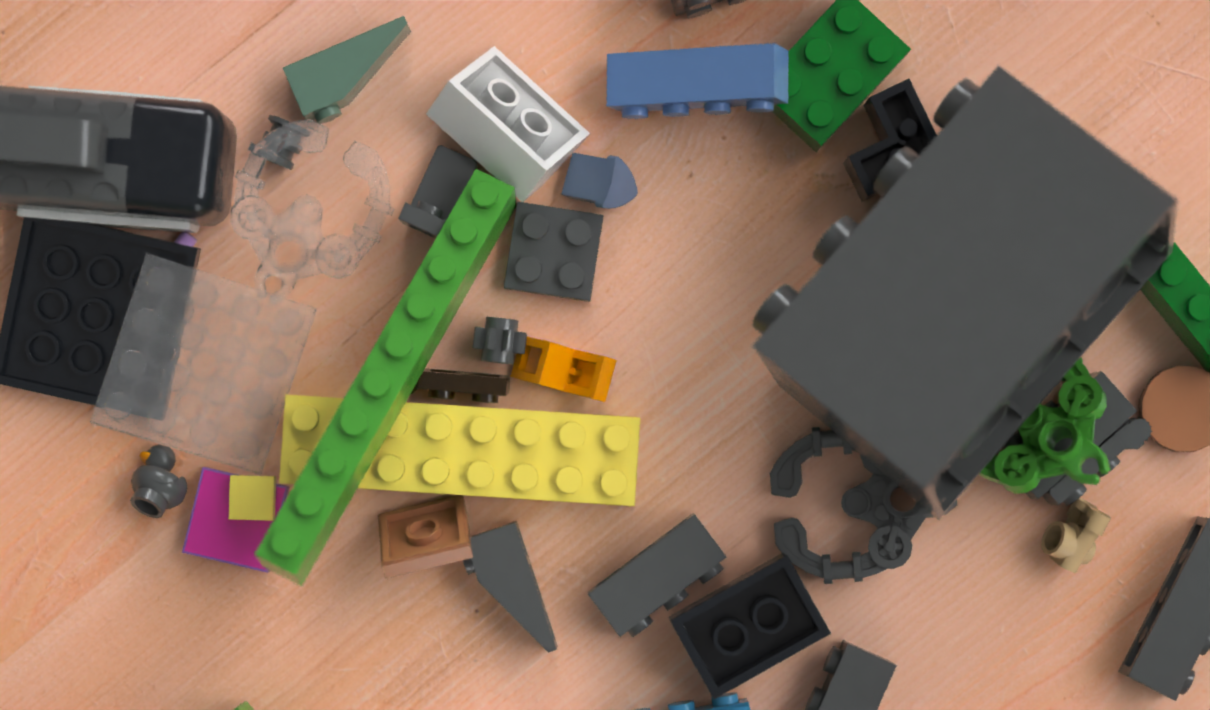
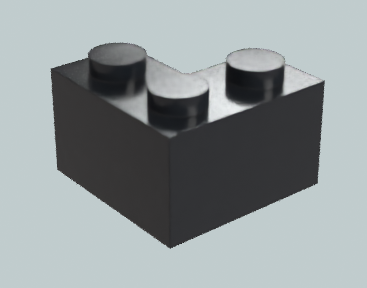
[843,79,937,202]

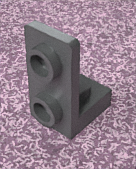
[398,145,477,239]

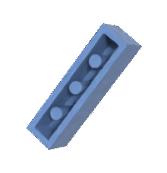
[606,43,788,119]

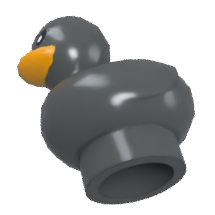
[130,444,187,518]

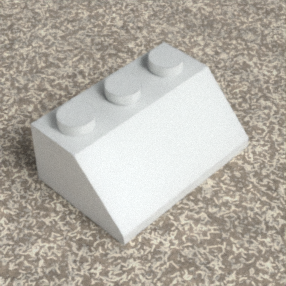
[426,46,590,203]

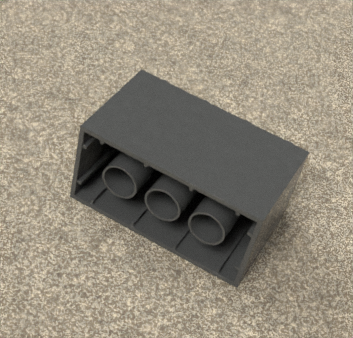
[752,66,1178,520]

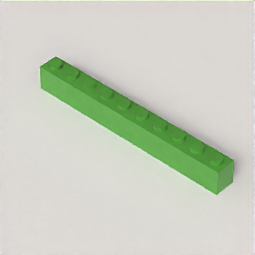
[255,169,516,586]

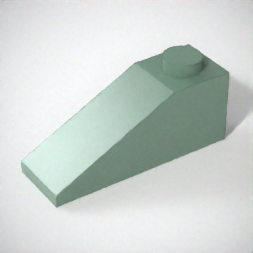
[283,16,411,124]

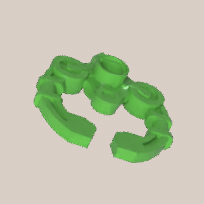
[979,358,1110,494]

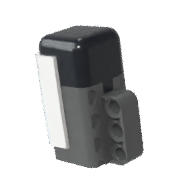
[0,86,237,233]

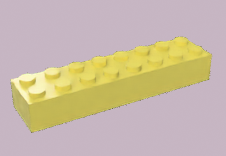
[279,394,640,506]

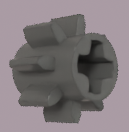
[472,317,527,364]

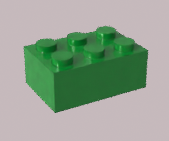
[772,0,911,153]

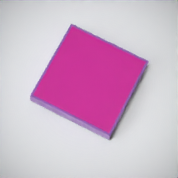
[182,467,290,573]

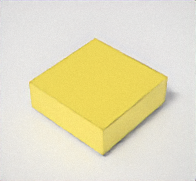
[228,475,276,521]

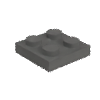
[504,202,604,302]

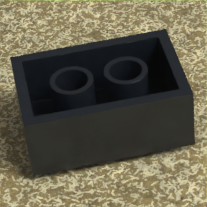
[669,553,831,699]

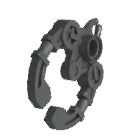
[770,427,958,584]

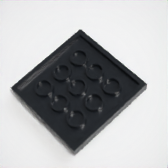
[0,217,201,420]

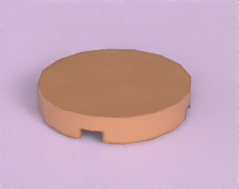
[1139,366,1210,452]

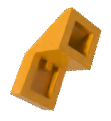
[510,336,617,402]

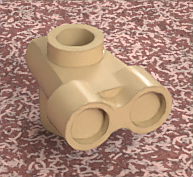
[1042,498,1111,573]

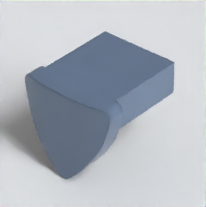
[561,153,638,209]

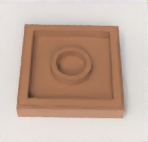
[378,495,473,579]

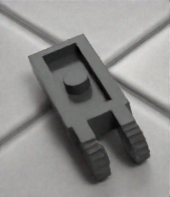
[1042,417,1153,506]

